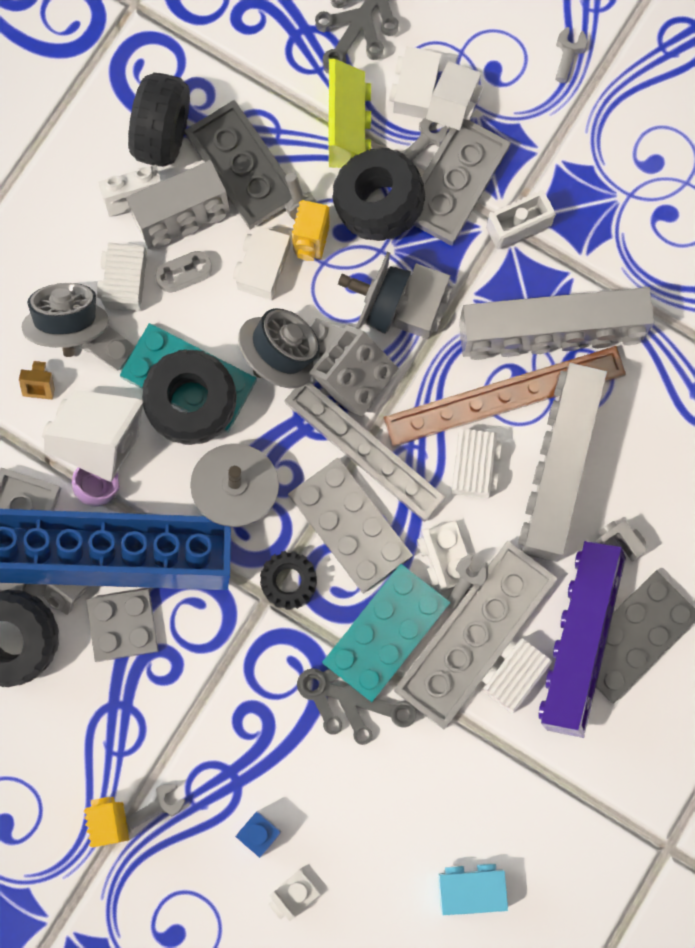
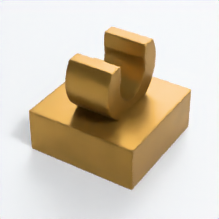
[18,361,55,400]

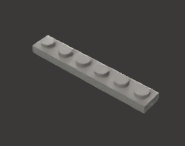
[284,381,445,522]

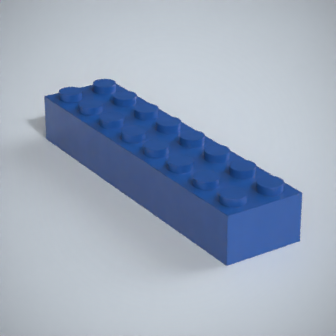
[0,509,231,590]

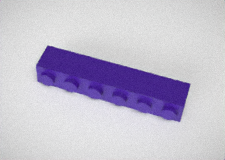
[538,541,626,738]

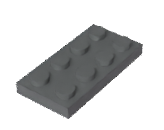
[184,99,292,230]
[596,570,695,704]

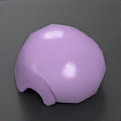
[72,468,120,507]

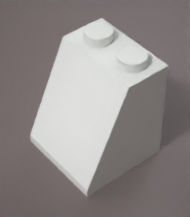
[41,390,144,482]

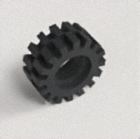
[260,551,317,610]

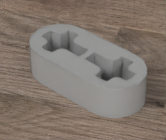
[155,251,212,293]

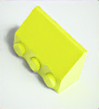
[328,59,371,168]

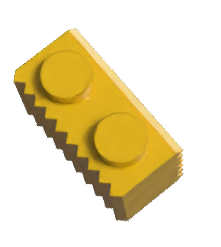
[292,200,330,261]
[83,797,130,848]

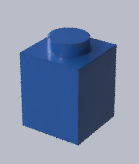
[235,811,282,858]

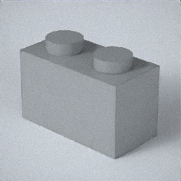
[394,263,453,339]

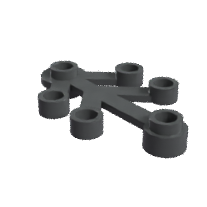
[315,0,399,74]
[297,668,416,745]

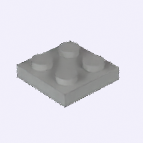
[86,589,159,663]

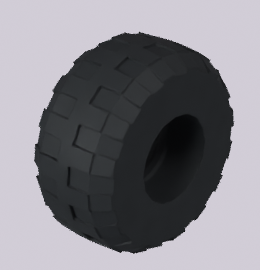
[128,72,190,167]
[332,148,426,241]
[142,349,237,445]
[0,589,59,687]

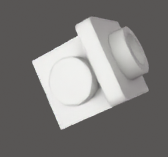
[268,869,320,922]

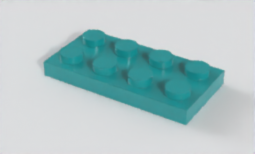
[119,323,257,433]
[322,564,451,703]

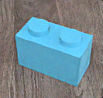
[438,864,508,916]

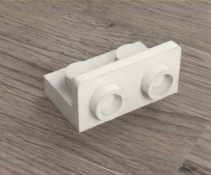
[98,165,161,217]
[417,521,473,592]

